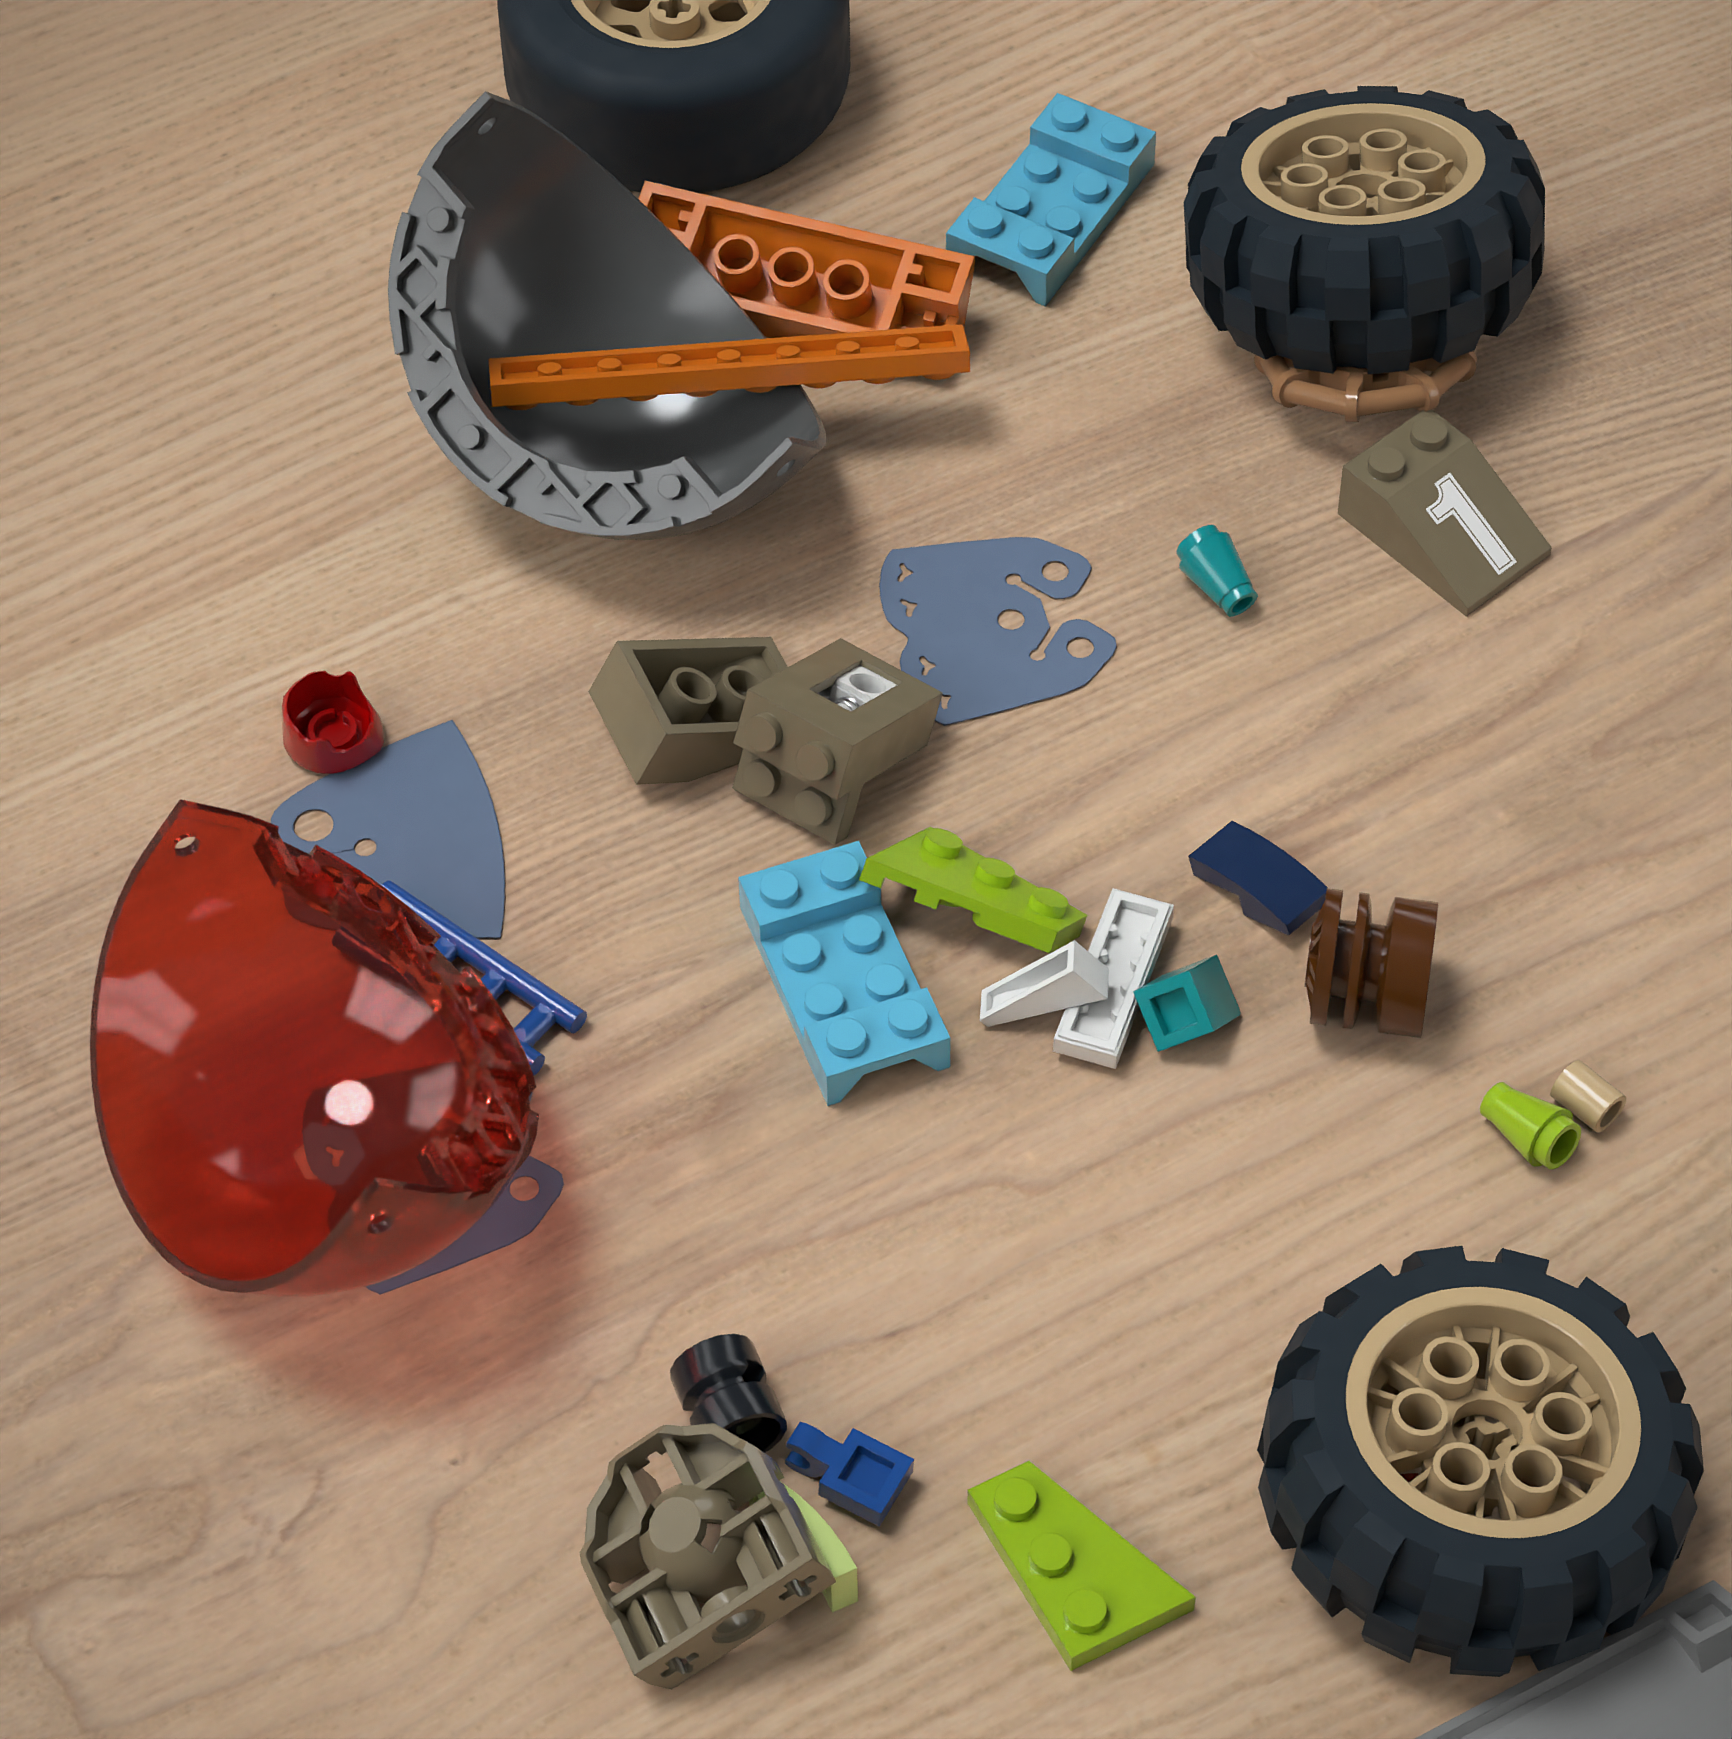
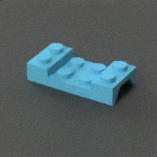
[946,93,1156,307]
[738,841,951,1106]

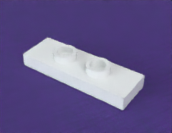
[1053,888,1174,1069]

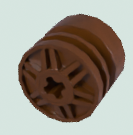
[1305,888,1438,1038]

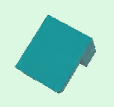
[1133,954,1240,1052]

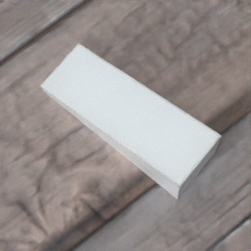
[980,940,1109,1027]

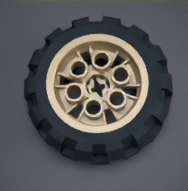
[1183,86,1545,375]
[1257,1246,1704,1677]

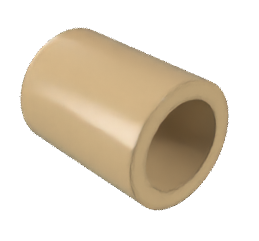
[1550,1060,1627,1133]

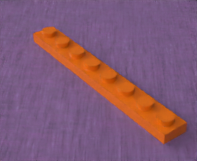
[488,324,970,410]

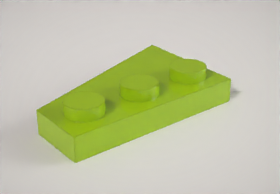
[859,827,1087,954]
[967,1461,1196,1671]

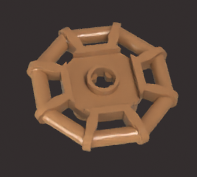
[1254,351,1477,422]

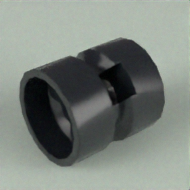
[670,1333,787,1453]

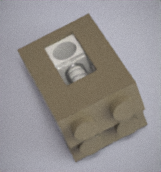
[732,638,943,845]

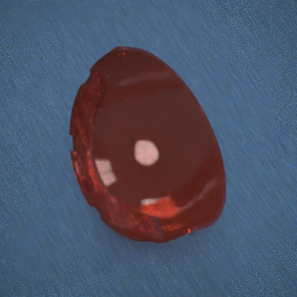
[90,799,539,1297]

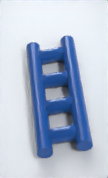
[333,880,587,1077]

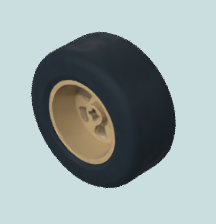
[497,0,851,193]

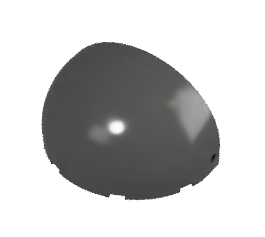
[388,91,827,540]

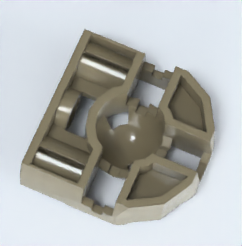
[580,1423,836,1690]

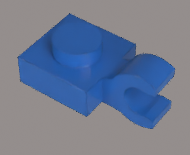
[785,1422,914,1527]

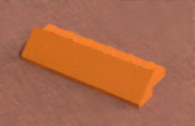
[638,181,975,338]

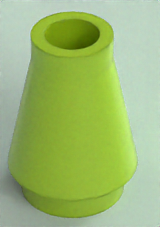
[1480,1082,1581,1170]

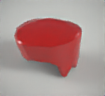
[282,671,384,774]

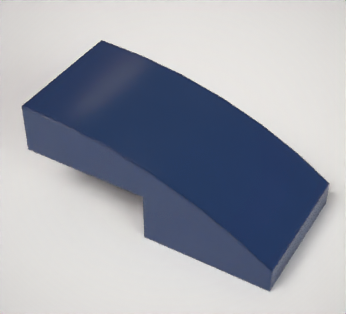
[1188,821,1328,935]

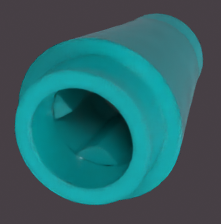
[1176,525,1258,617]

